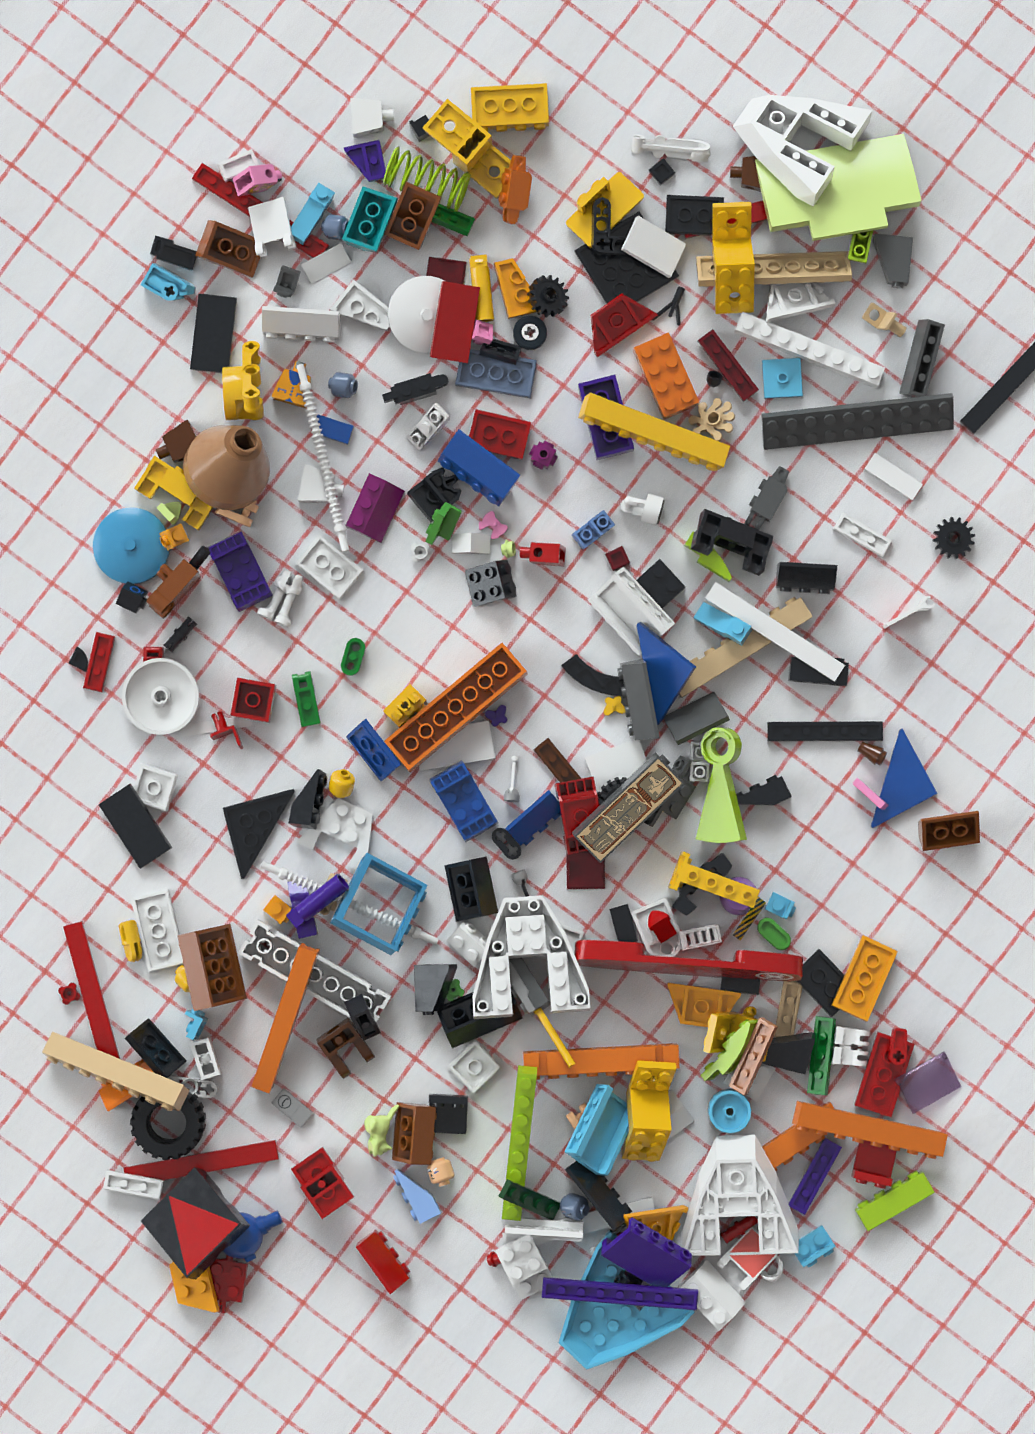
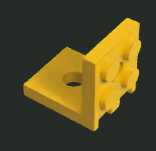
[703,1012,768,1062]

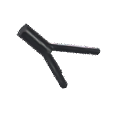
[652,286,685,326]

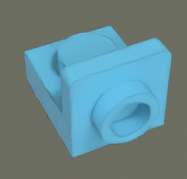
[765,892,796,919]

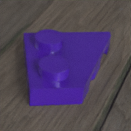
[343,140,386,182]

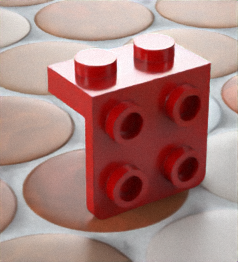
[851,1140,897,1189]

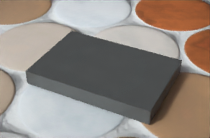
[663,692,730,745]

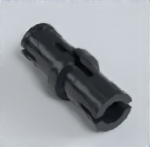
[163,616,197,653]

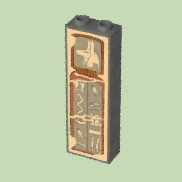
[572,752,684,863]

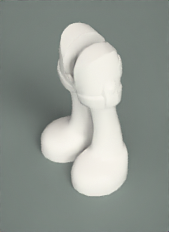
[257,570,303,628]

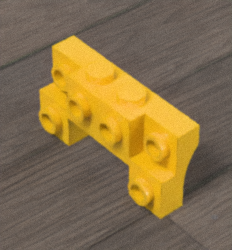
[134,456,213,531]

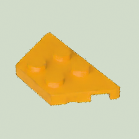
[667,983,741,1027]
[623,1205,688,1241]
[169,1262,220,1313]

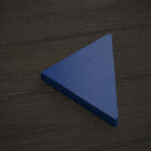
[637,622,696,725]
[871,728,938,828]

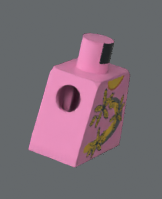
[233,164,282,197]

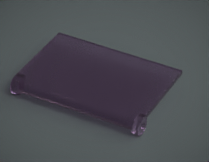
[895,1051,961,1114]

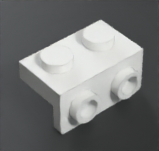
[446,920,488,967]

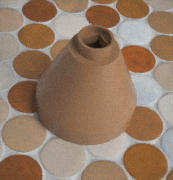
[183,425,270,510]

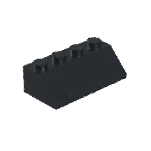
[437,992,523,1048]
[565,1161,633,1232]

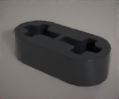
[492,828,521,860]

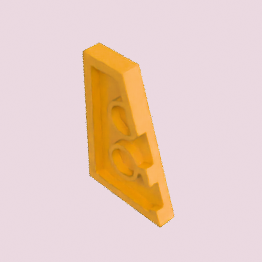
[494,258,537,319]

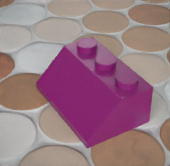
[346,473,405,543]

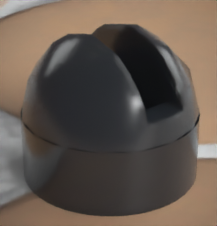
[706,371,723,387]

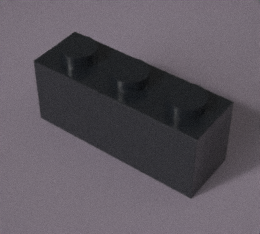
[788,657,849,687]

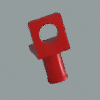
[210,711,243,749]

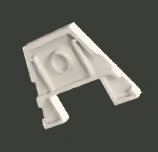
[297,798,373,869]

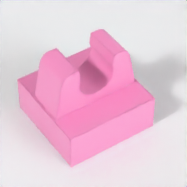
[472,320,493,345]

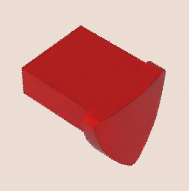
[648,910,677,943]

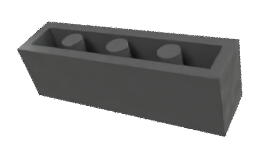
[899,319,945,397]

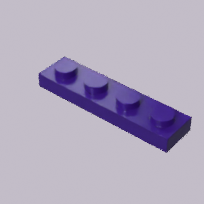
[788,1138,842,1215]

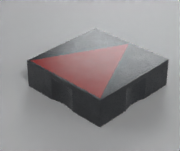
[141,1167,250,1279]

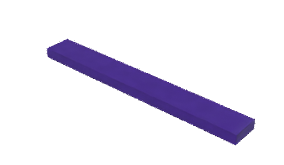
[542,1277,698,1310]

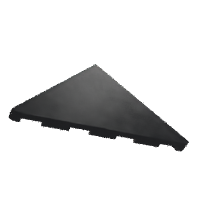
[223,789,295,879]

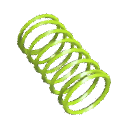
[383,146,471,212]

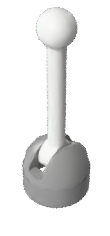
[504,756,520,802]

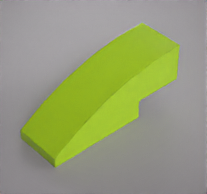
[684,531,732,582]

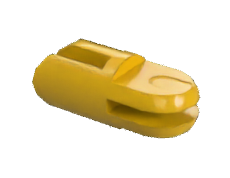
[118,920,142,962]

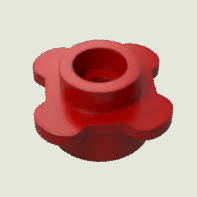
[58,983,81,1005]

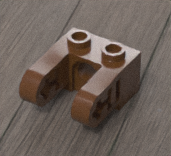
[316,1018,375,1079]

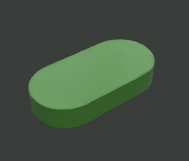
[757,918,791,950]

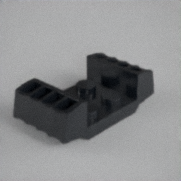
[672,853,732,916]

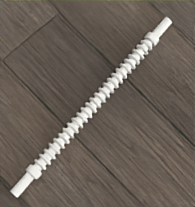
[297,364,349,552]
[261,861,439,945]

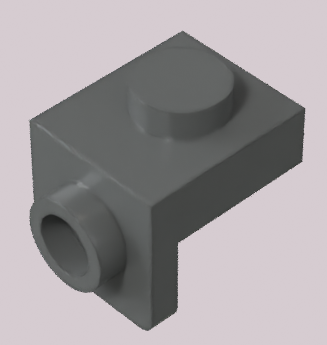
[273,265,301,298]

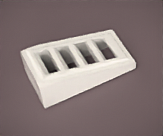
[678,924,722,951]

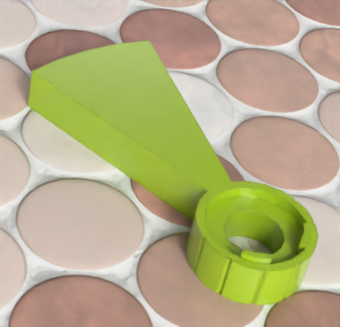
[695,727,747,843]

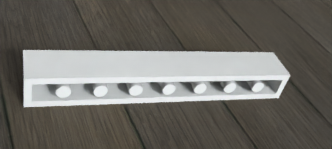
[734,312,885,388]

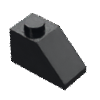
[344,994,381,1041]

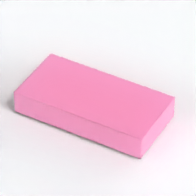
[853,778,888,810]

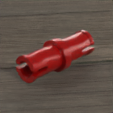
[720,1216,758,1244]

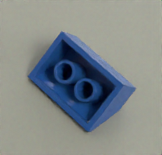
[505,790,561,846]

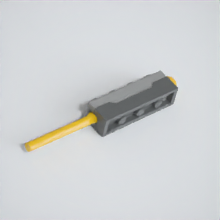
[509,958,576,1068]

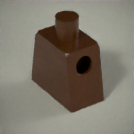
[730,156,761,192]
[155,420,196,463]

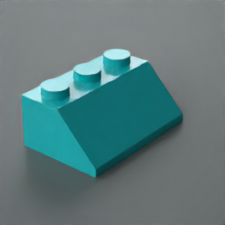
[342,186,398,252]

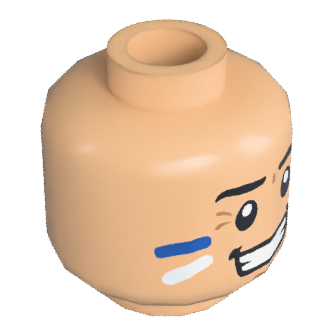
[427,1157,455,1187]

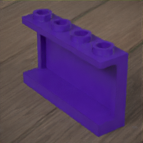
[601,1218,692,1287]

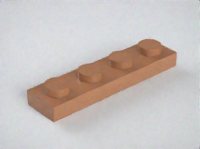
[729,1017,778,1095]

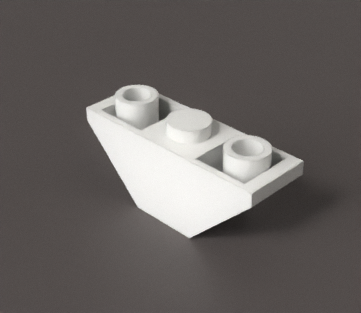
[406,402,450,450]

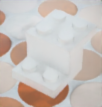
[495,1235,553,1300]

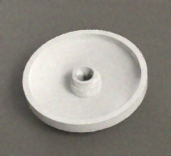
[388,276,444,353]
[122,658,199,735]

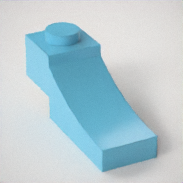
[291,183,335,245]
[693,602,752,646]

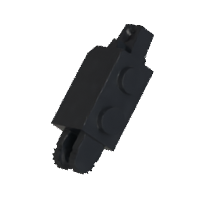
[382,373,449,405]

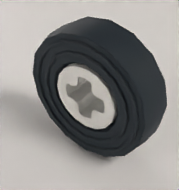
[513,316,547,350]

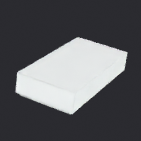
[217,149,259,182]

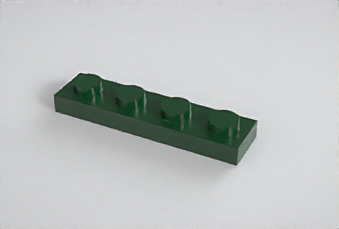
[498,1179,560,1220]

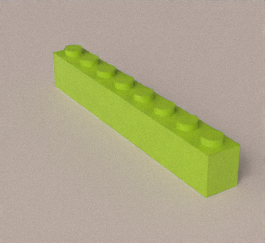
[502,1065,537,1221]

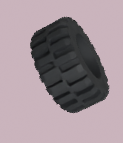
[130,1088,206,1160]

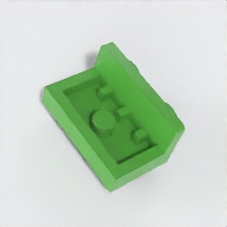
[425,502,462,545]

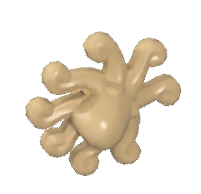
[688,398,735,441]

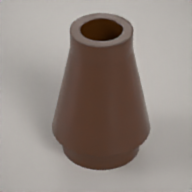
[857,742,887,766]

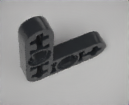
[591,197,631,256]

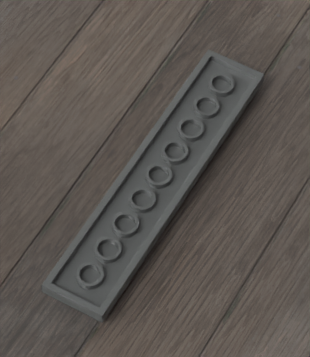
[761,393,954,450]

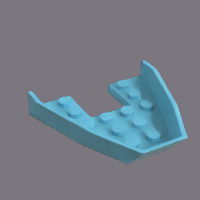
[559,1229,695,1370]

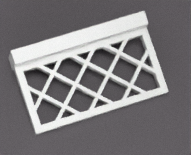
[505,1218,583,1242]

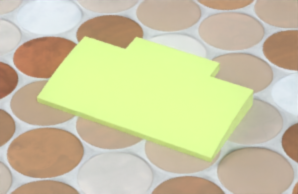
[755,134,922,241]

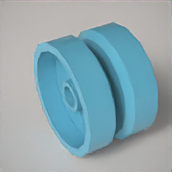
[708,1089,751,1133]

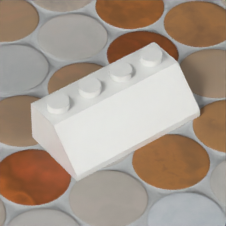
[262,306,341,343]

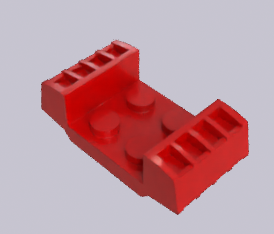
[555,776,599,855]

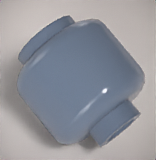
[321,214,349,240]
[328,372,358,398]
[560,1193,589,1221]

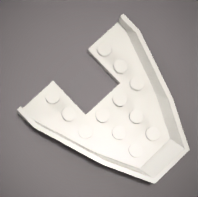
[682,1135,799,1256]

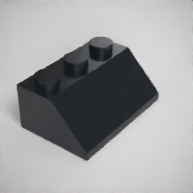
[776,562,838,594]
[444,856,498,922]

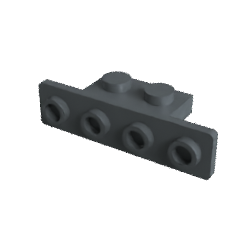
[644,756,696,827]

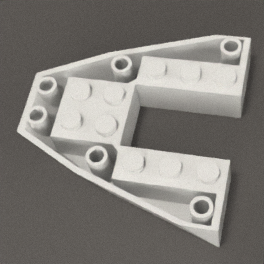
[733,95,872,207]
[472,895,590,1019]

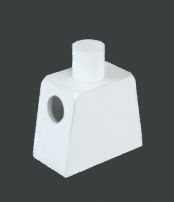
[350,98,394,138]
[298,464,344,503]

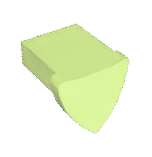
[157,502,182,525]

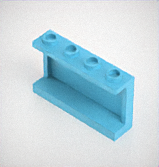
[565,1084,629,1176]

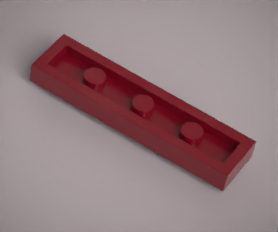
[697,329,759,402]

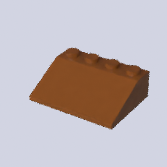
[177,924,247,1011]

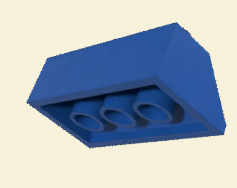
[438,429,520,507]

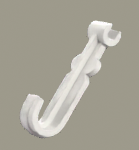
[631,135,711,162]

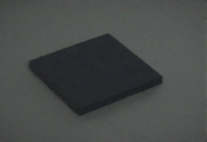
[574,211,679,304]

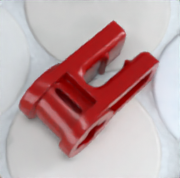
[888,1028,907,1065]

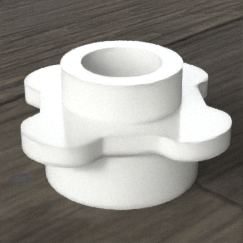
[410,542,430,562]

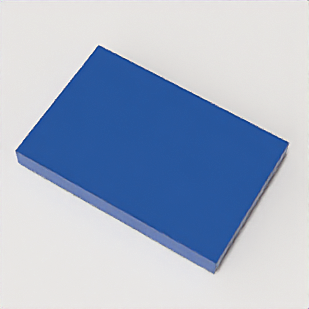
[346,719,401,781]

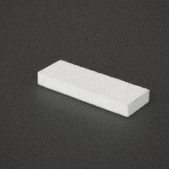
[864,453,923,501]
[833,512,892,558]
[103,1170,164,1200]

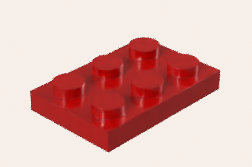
[469,409,531,460]

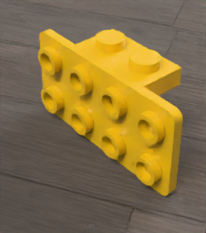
[566,172,644,247]

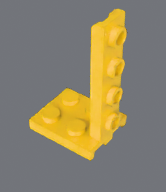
[668,851,760,908]

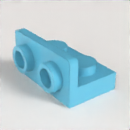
[185,1009,208,1040]
[794,1225,836,1267]

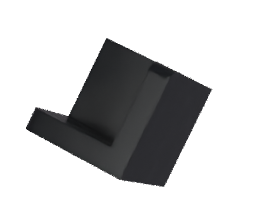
[409,115,430,142]

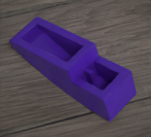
[287,878,318,939]

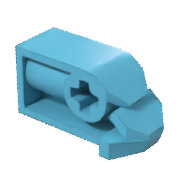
[141,263,196,301]

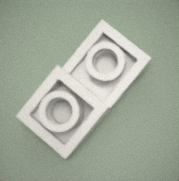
[689,741,710,782]

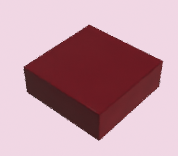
[605,546,630,571]

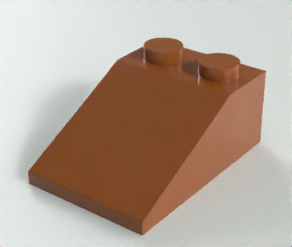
[384,181,441,250]
[195,220,260,278]

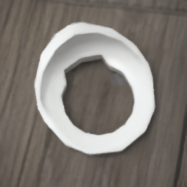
[760,1256,784,1282]

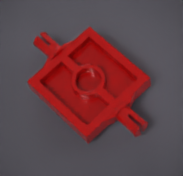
[209,1255,248,1313]

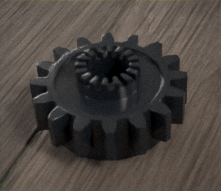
[527,275,569,318]
[932,517,975,559]

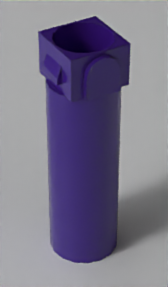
[286,874,349,928]

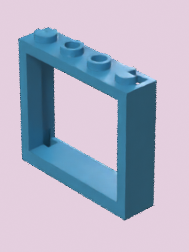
[330,853,428,955]

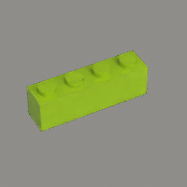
[855,1170,935,1231]

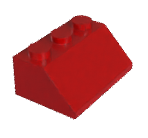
[356,1230,411,1294]

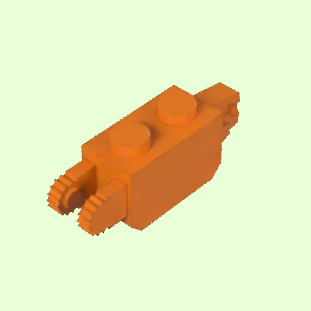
[498,155,532,224]

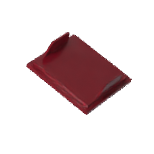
[426,257,467,284]
[566,851,605,889]

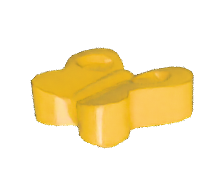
[604,696,625,716]

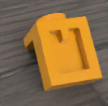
[159,523,189,550]
[263,895,292,924]

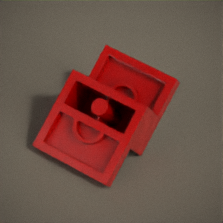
[291,1147,354,1219]

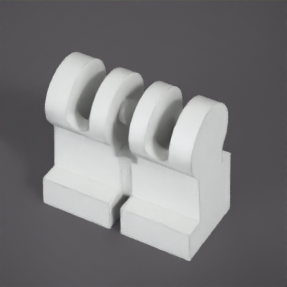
[831,1026,870,1066]

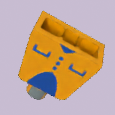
[271,361,311,409]

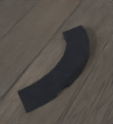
[561,654,624,696]

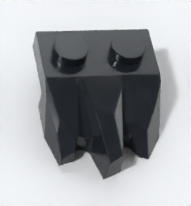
[407,467,462,523]

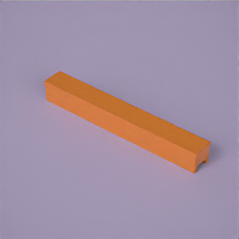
[251,943,320,1093]

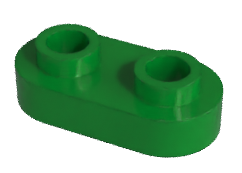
[341,638,365,676]

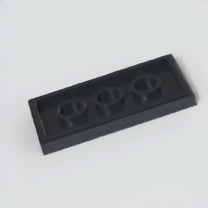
[190,294,237,373]
[98,783,172,869]

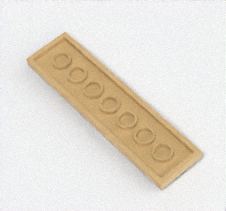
[696,251,852,287]

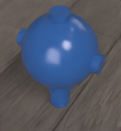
[223,1210,283,1263]

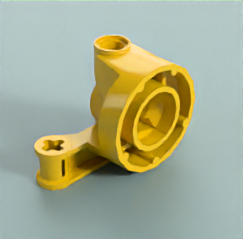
[222,341,264,420]

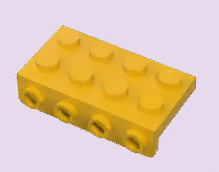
[471,83,549,132]

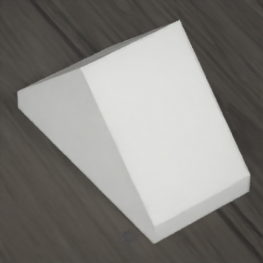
[452,533,491,554]

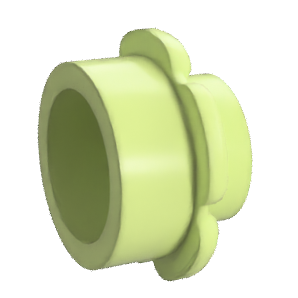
[501,540,516,558]

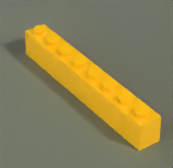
[578,393,730,471]

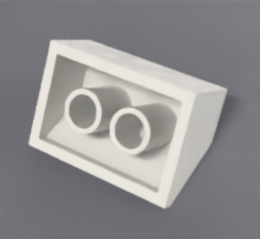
[678,1259,746,1331]

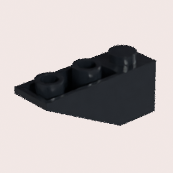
[288,769,327,830]
[736,775,792,805]

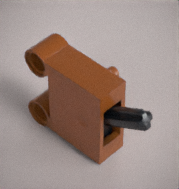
[146,546,211,619]

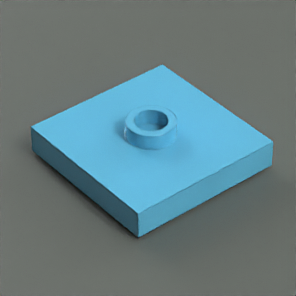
[762,358,803,399]

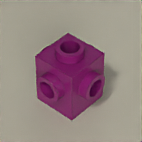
[529,441,558,470]

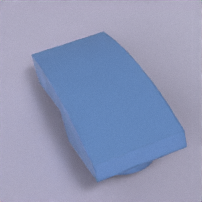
[572,510,615,550]

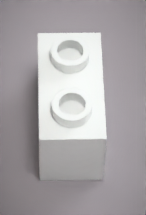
[190,1037,222,1080]

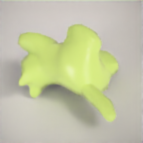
[364,1105,399,1157]

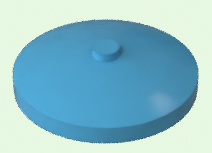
[93,507,170,584]

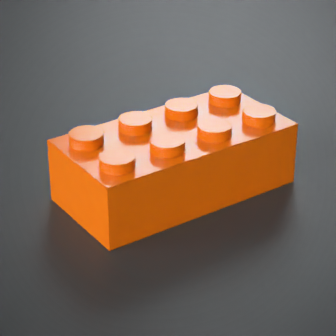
[633,332,699,420]

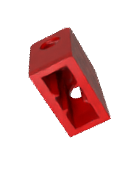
[520,542,566,567]

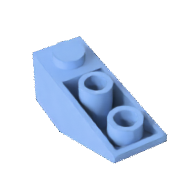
[393,1169,441,1224]

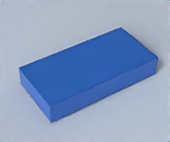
[316,414,354,445]

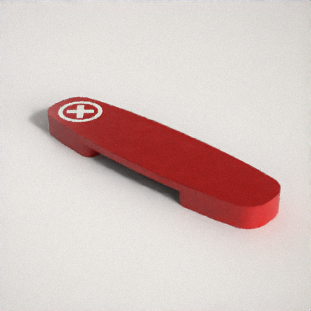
[574,940,803,981]

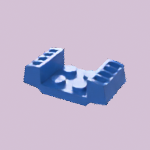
[429,760,498,842]

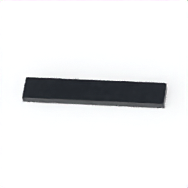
[960,342,1035,434]
[767,721,883,741]

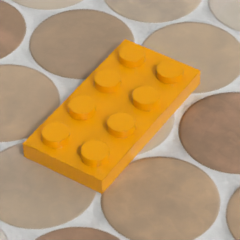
[831,935,898,1022]

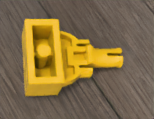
[383,684,427,728]

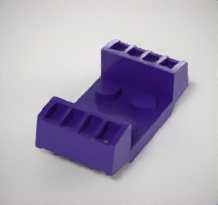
[208,530,273,612]

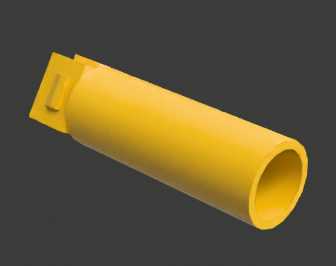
[469,254,494,322]

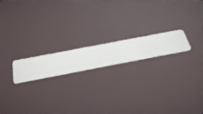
[180,717,252,737]

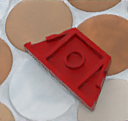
[590,293,658,357]

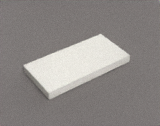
[419,720,495,771]
[131,889,183,973]

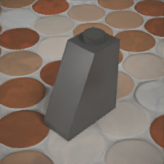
[873,234,913,288]

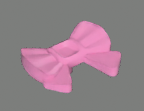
[479,511,508,539]

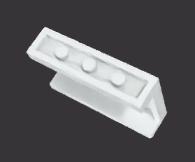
[588,567,675,656]

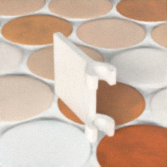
[248,197,296,258]

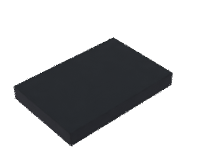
[665,195,724,236]
[797,949,844,1017]
[124,1018,187,1078]

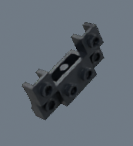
[691,509,773,576]

